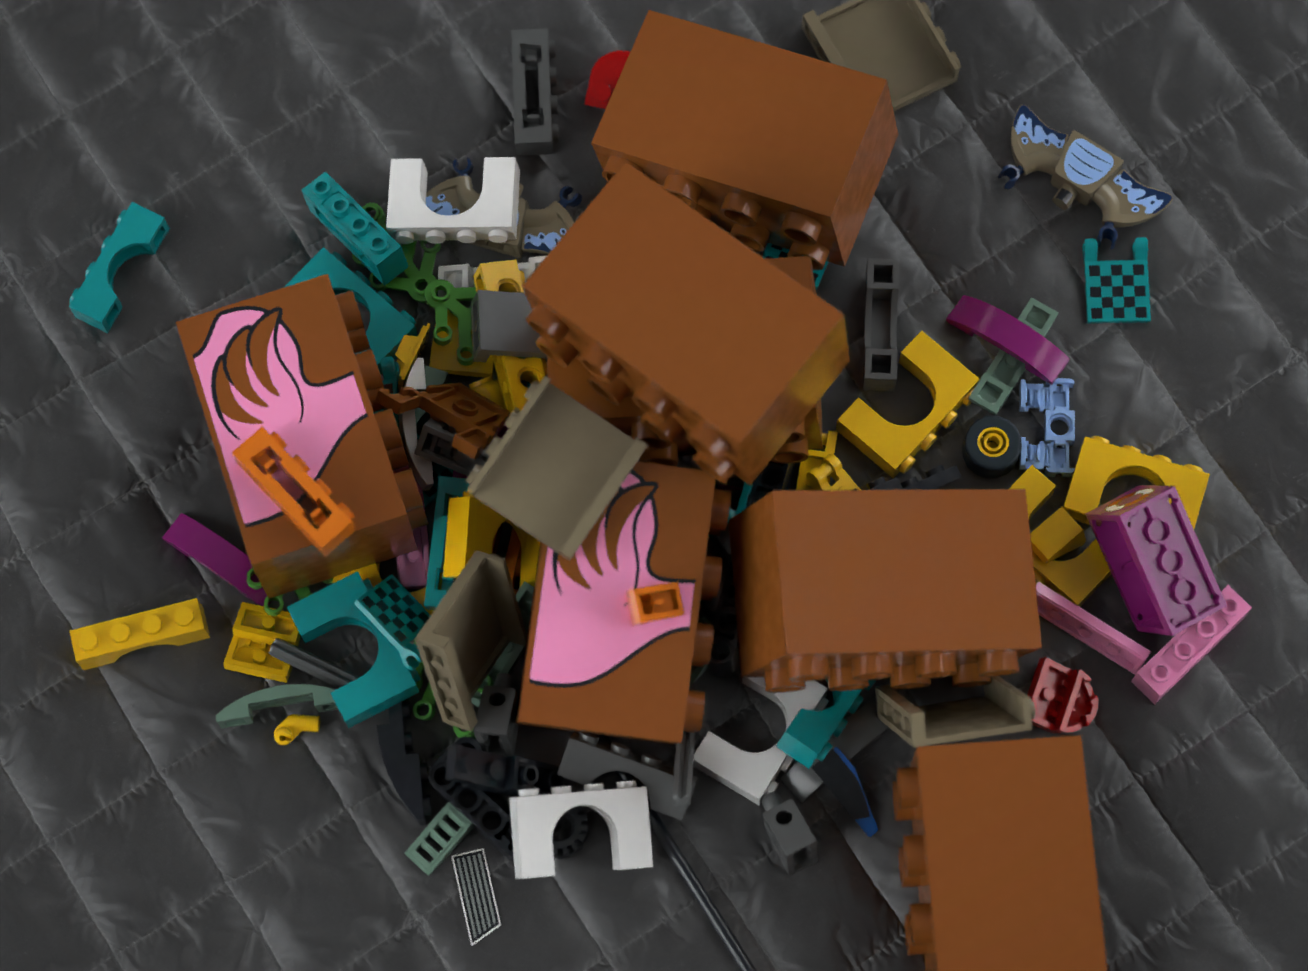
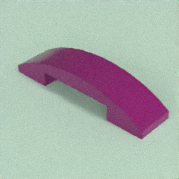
[946,295,1070,385]
[162,513,273,606]

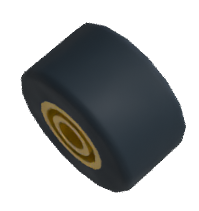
[962,416,1022,478]

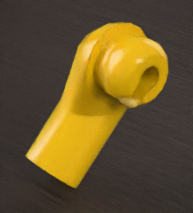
[274,714,320,746]

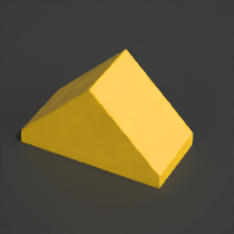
[1030,506,1086,564]

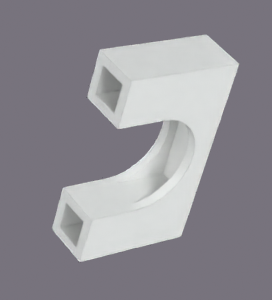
[386,157,520,244]
[693,677,829,805]
[509,781,653,879]

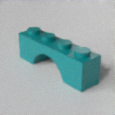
[69,202,170,333]
[776,678,877,769]

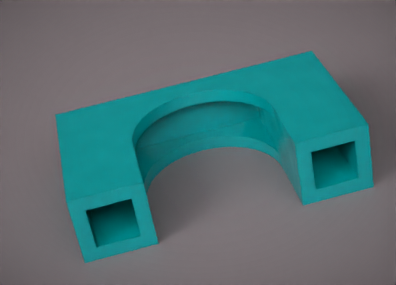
[283,247,418,375]
[287,571,421,729]

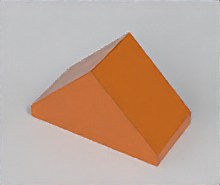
[626,582,685,626]

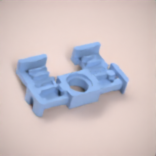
[1019,378,1075,477]

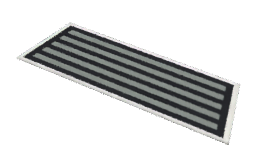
[451,848,501,946]

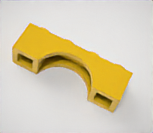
[69,598,210,670]

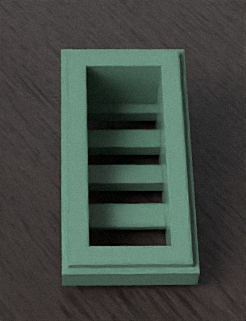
[404,802,474,876]

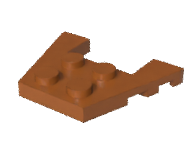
[375,383,510,460]

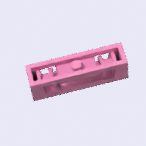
[1131,585,1252,705]

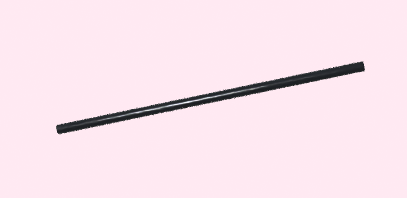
[596,734,757,971]

